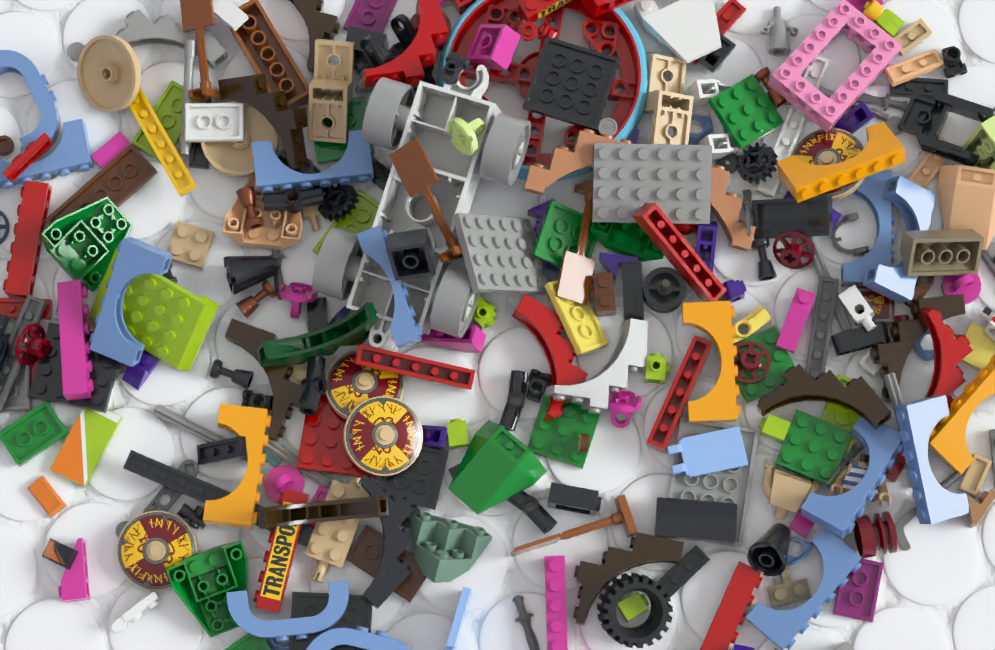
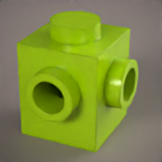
[472,297,497,330]
[644,353,670,384]

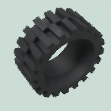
[597,573,673,648]

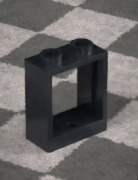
[547,482,602,516]

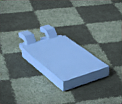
[666,426,748,478]
[443,587,472,650]

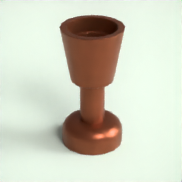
[754,67,787,109]
[236,186,265,230]
[235,280,278,319]

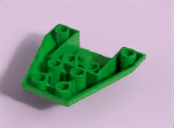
[40,197,133,292]
[590,222,664,262]
[448,420,547,515]
[166,541,248,638]

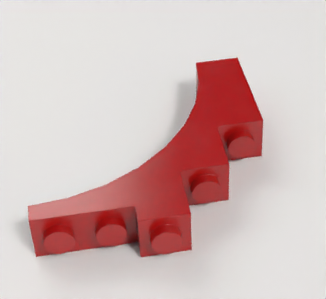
[362,0,449,88]
[511,294,588,423]
[920,307,973,409]

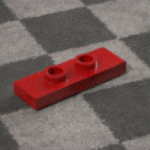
[3,132,53,182]

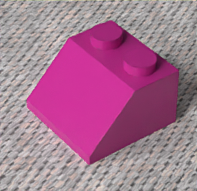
[467,24,521,70]

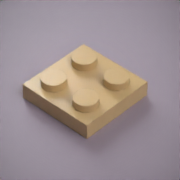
[167,221,215,269]

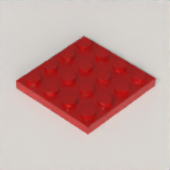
[296,394,376,479]

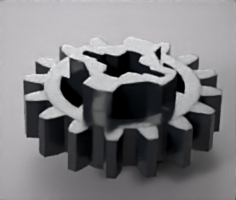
[736,142,778,184]
[318,183,359,222]

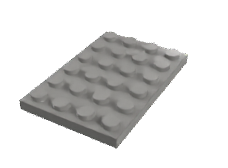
[592,143,712,224]
[452,213,548,295]
[668,417,759,548]

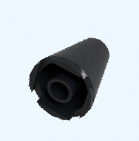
[223,256,279,295]
[747,523,791,577]

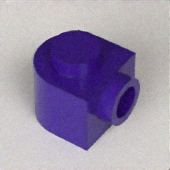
[723,279,747,303]

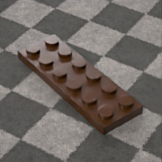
[44,144,158,225]

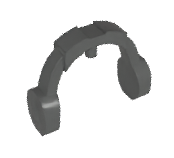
[831,213,869,256]

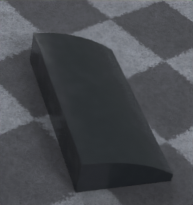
[752,196,832,239]
[654,497,737,544]

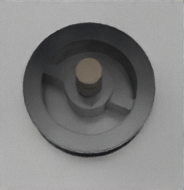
[643,267,686,313]

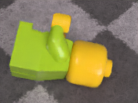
[862,0,905,37]

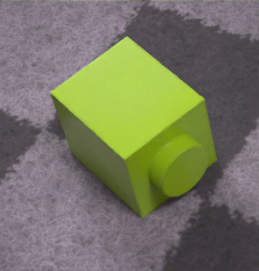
[758,414,791,444]
[446,418,469,450]
[617,591,649,623]

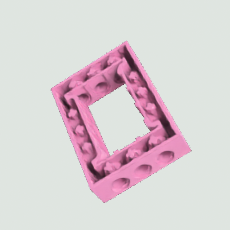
[768,0,902,133]

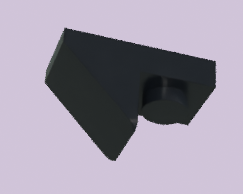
[698,34,736,73]

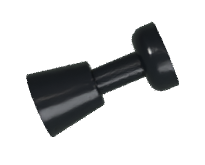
[751,238,777,281]
[210,359,254,390]

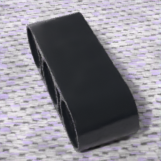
[831,321,891,356]

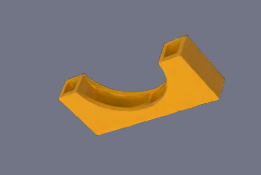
[777,121,905,203]
[681,301,740,423]
[928,354,995,474]
[203,404,271,530]

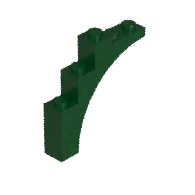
[257,302,378,367]

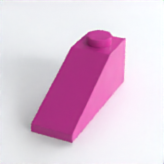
[775,287,816,354]
[421,325,486,353]
[58,538,90,603]

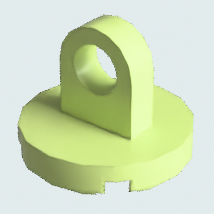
[447,117,486,156]

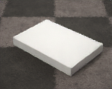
[185,103,244,142]

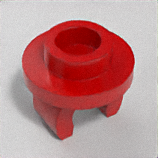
[518,22,538,42]
[537,22,557,40]

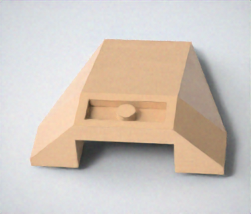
[937,165,995,251]
[222,174,303,250]

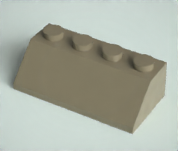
[900,229,984,276]

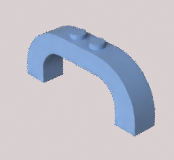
[0,50,60,157]
[226,580,349,642]
[306,625,411,650]

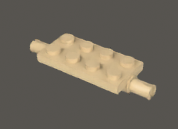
[304,477,370,583]

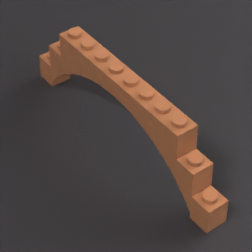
[522,129,756,251]

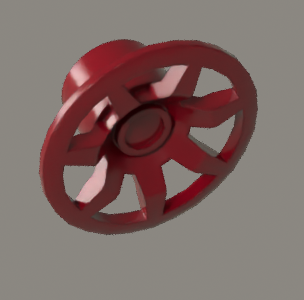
[773,231,815,269]
[15,323,51,365]
[734,341,770,383]

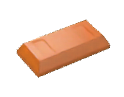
[27,475,67,518]

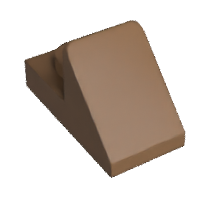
[967,488,995,528]

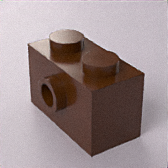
[590,272,616,317]

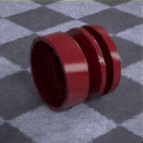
[853,511,897,559]

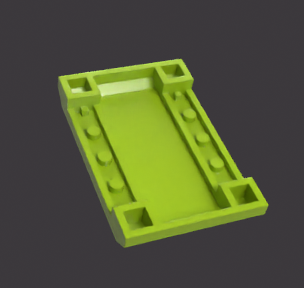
[90,248,220,371]

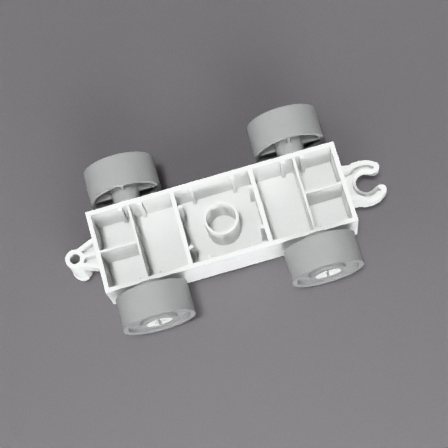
[312,65,531,351]

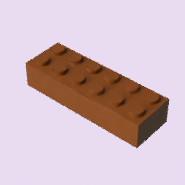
[226,0,309,110]

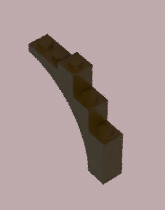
[289,0,341,73]
[218,74,308,169]
[870,294,966,403]
[225,318,303,442]
[757,364,891,430]
[257,495,389,529]
[573,532,684,625]

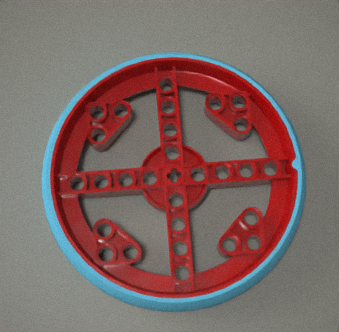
[438,0,648,181]

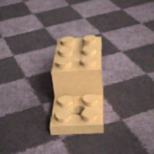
[308,39,355,143]
[644,54,694,145]

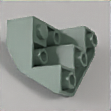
[410,511,493,583]

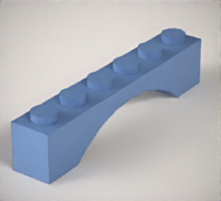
[357,226,423,348]

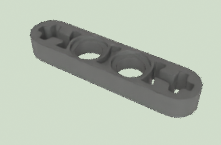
[143,459,199,513]

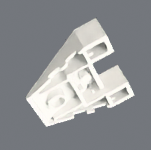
[634,0,722,63]
[687,79,776,160]

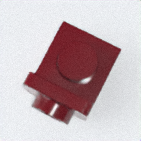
[885,452,907,483]

